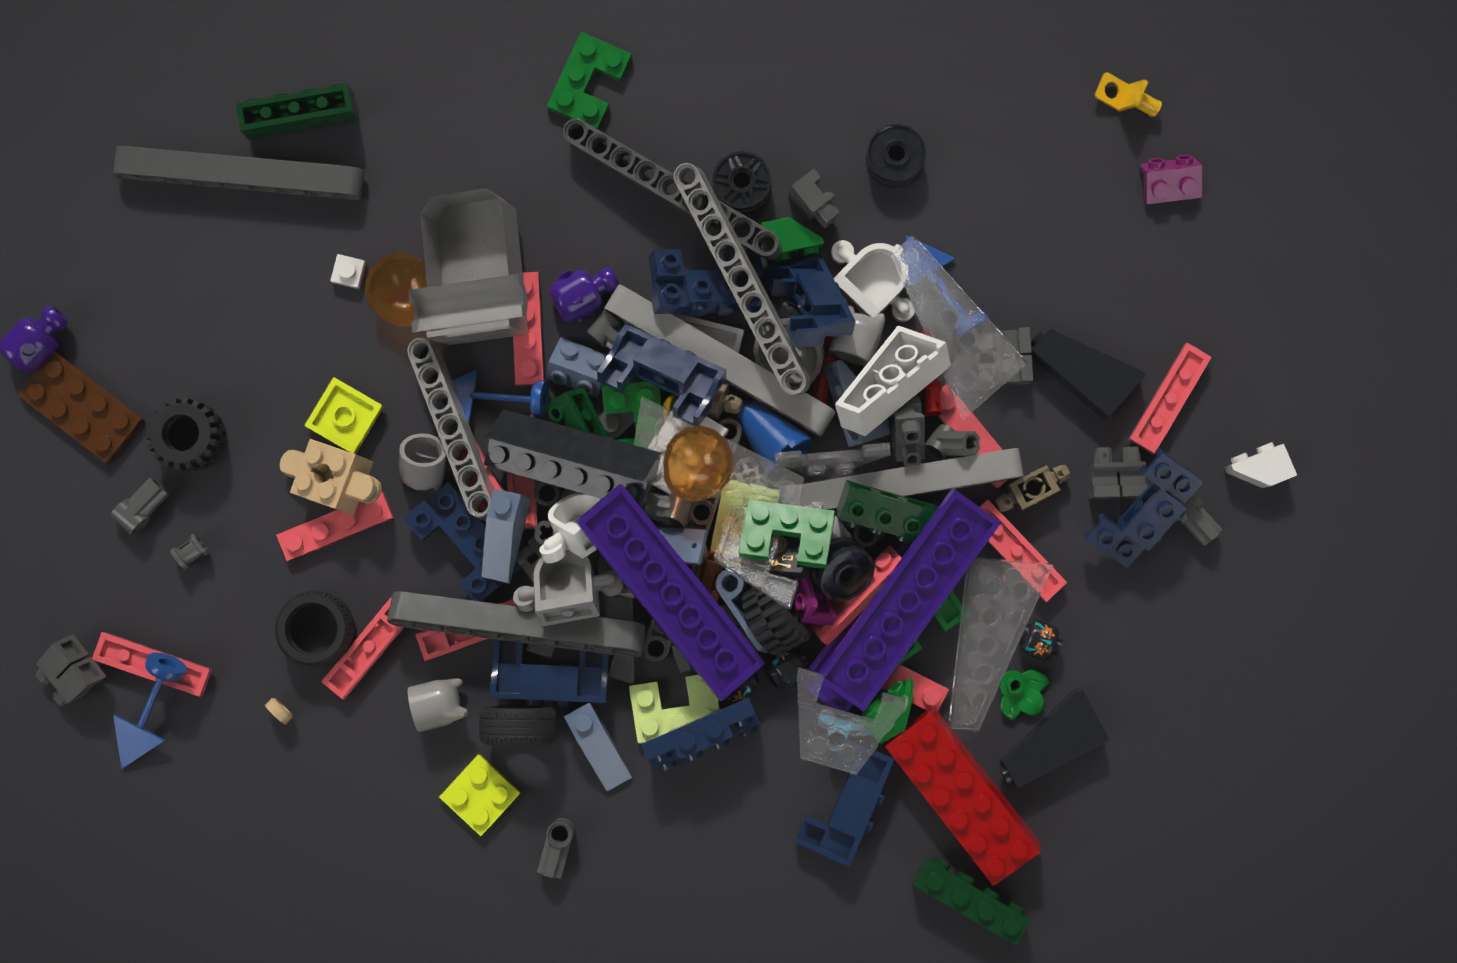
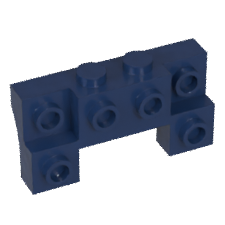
[648,249,764,316]
[763,255,856,348]
[597,324,726,428]
[1083,447,1204,568]
[403,482,523,602]
[490,640,610,707]
[641,697,760,772]
[795,735,894,867]

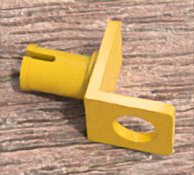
[1094,72,1162,117]

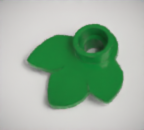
[999,669,1050,721]

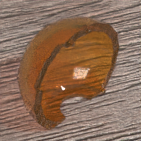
[365,253,427,326]
[663,425,735,502]

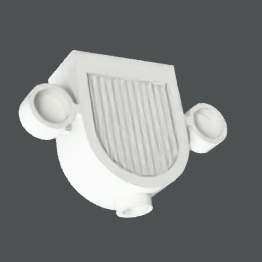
[831,240,915,322]
[539,492,601,563]

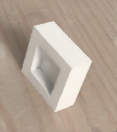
[330,254,367,289]

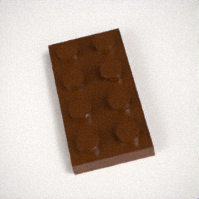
[18,351,144,464]

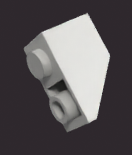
[1224,442,1297,488]

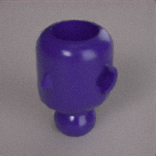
[549,267,619,323]
[0,305,68,373]

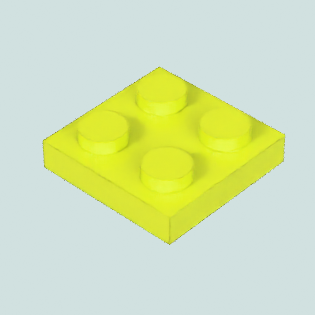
[304,377,384,454]
[439,754,521,836]

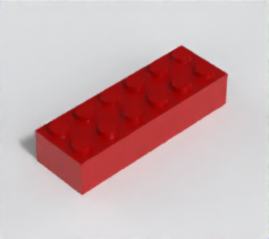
[885,706,1041,886]

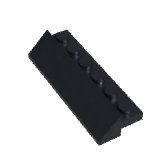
[484,409,662,510]

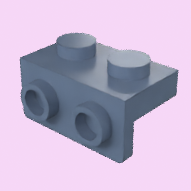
[546,337,608,397]

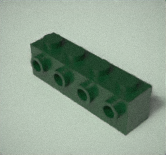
[236,84,359,140]
[544,387,609,438]
[836,480,939,543]
[911,857,1031,946]

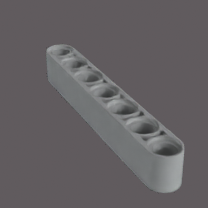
[407,338,494,521]

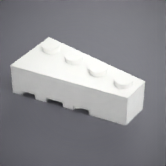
[835,326,951,436]

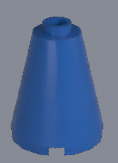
[736,400,812,478]

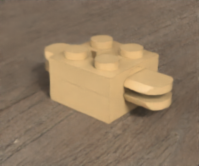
[280,439,382,515]

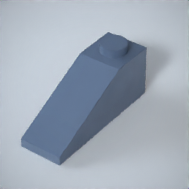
[823,360,891,447]
[481,489,531,584]
[564,702,632,791]

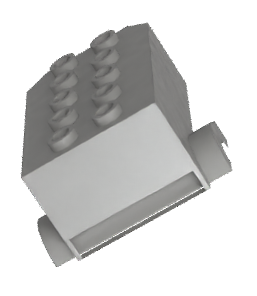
[409,188,528,345]

